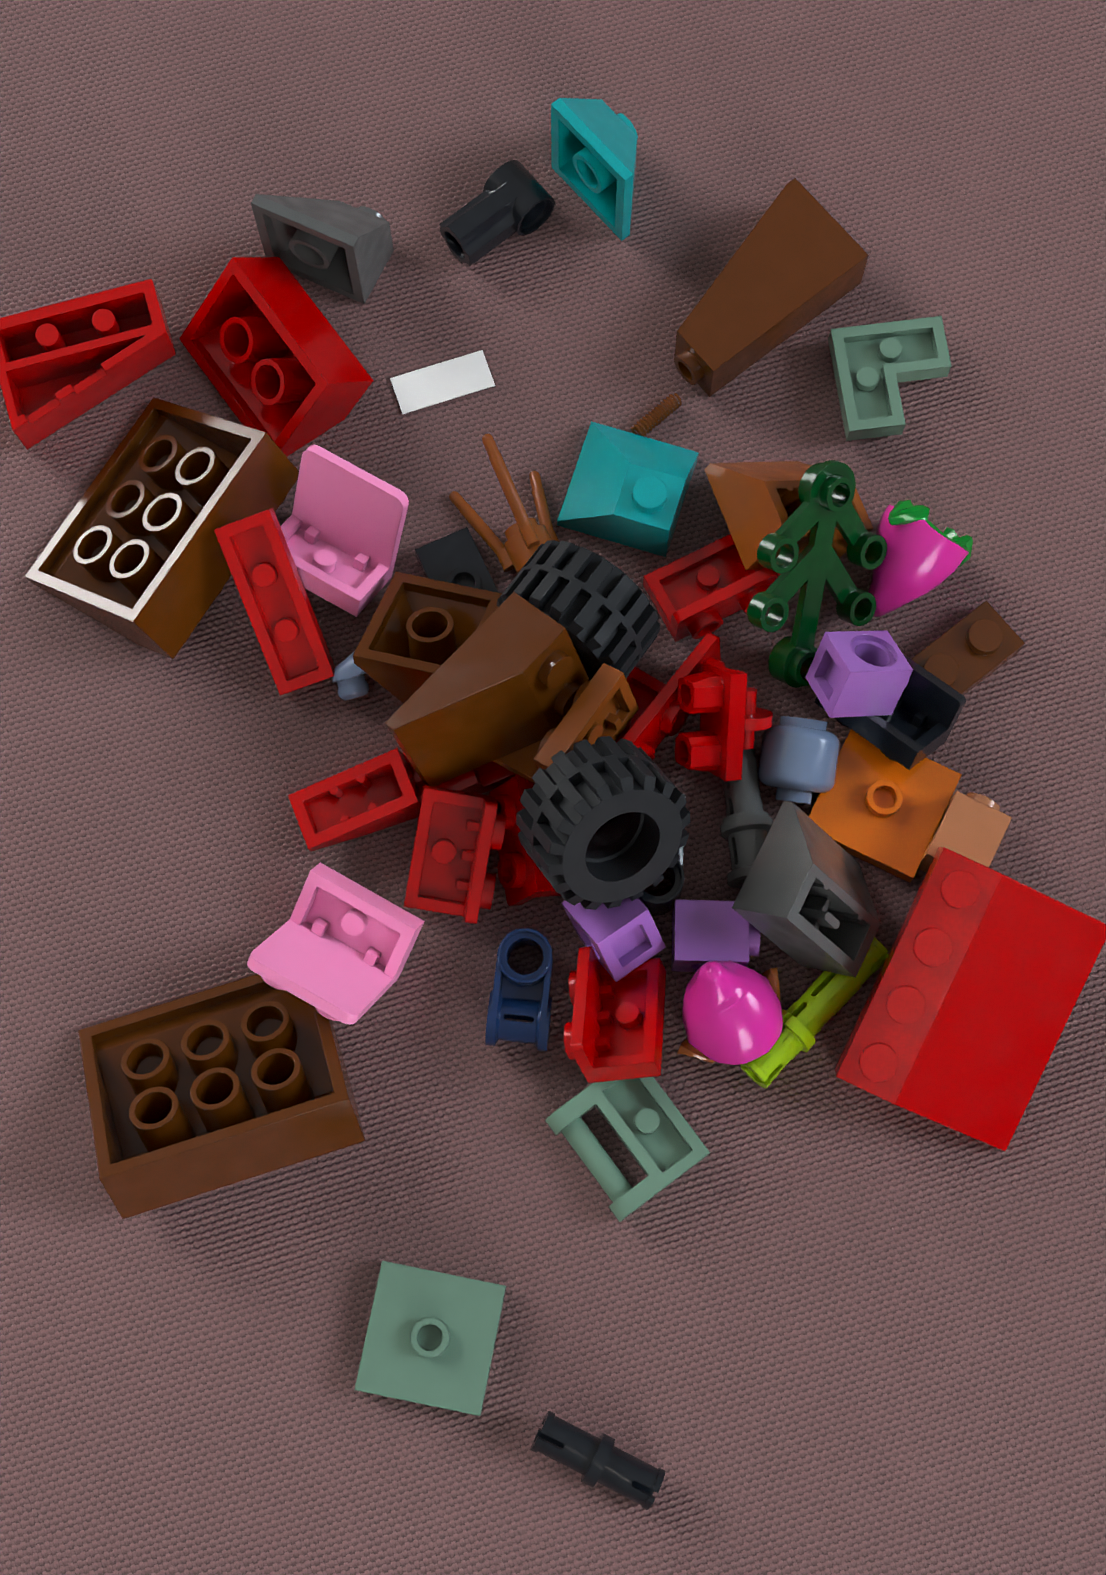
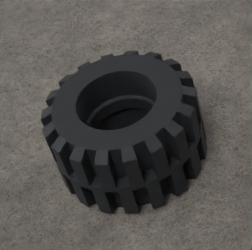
[496,540,660,680]
[516,736,691,910]

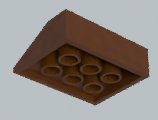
[25,397,299,659]
[78,974,365,1219]

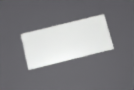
[390,350,495,415]

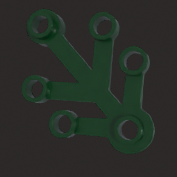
[747,460,887,688]

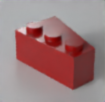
[0,279,176,450]

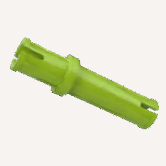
[740,937,888,1089]

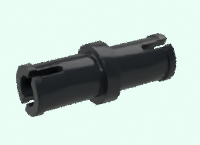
[531,1411,665,1510]

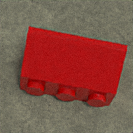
[179,257,374,457]

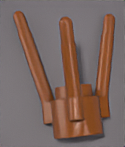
[449,433,560,574]

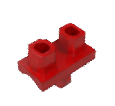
[675,660,773,781]

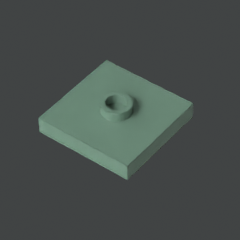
[354,1261,507,1416]

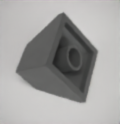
[251,194,394,304]

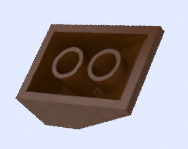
[385,592,589,787]

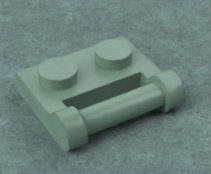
[545,1077,710,1222]

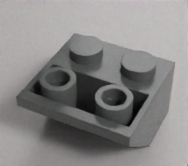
[732,801,881,978]

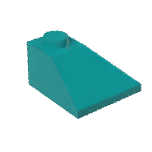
[551,98,638,241]
[557,421,699,557]

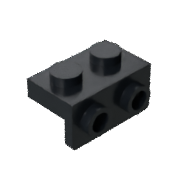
[814,654,966,770]

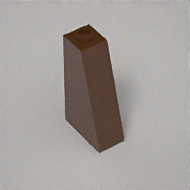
[674,178,869,397]

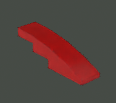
[288,748,517,852]

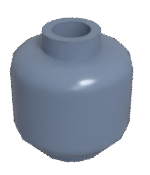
[758,716,840,804]

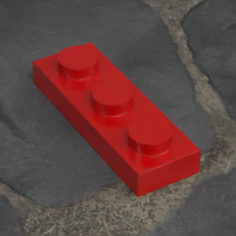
[214,507,335,696]

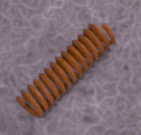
[631,393,682,436]

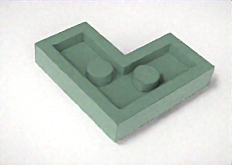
[828,316,952,441]

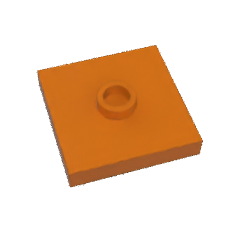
[808,729,962,883]

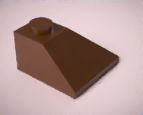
[353,572,502,704]

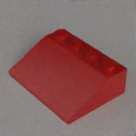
[835,847,1106,1152]

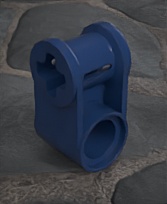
[485,928,553,1051]

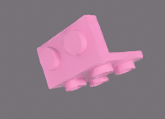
[280,445,409,617]
[247,862,425,1024]

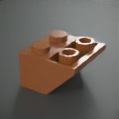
[704,461,873,570]

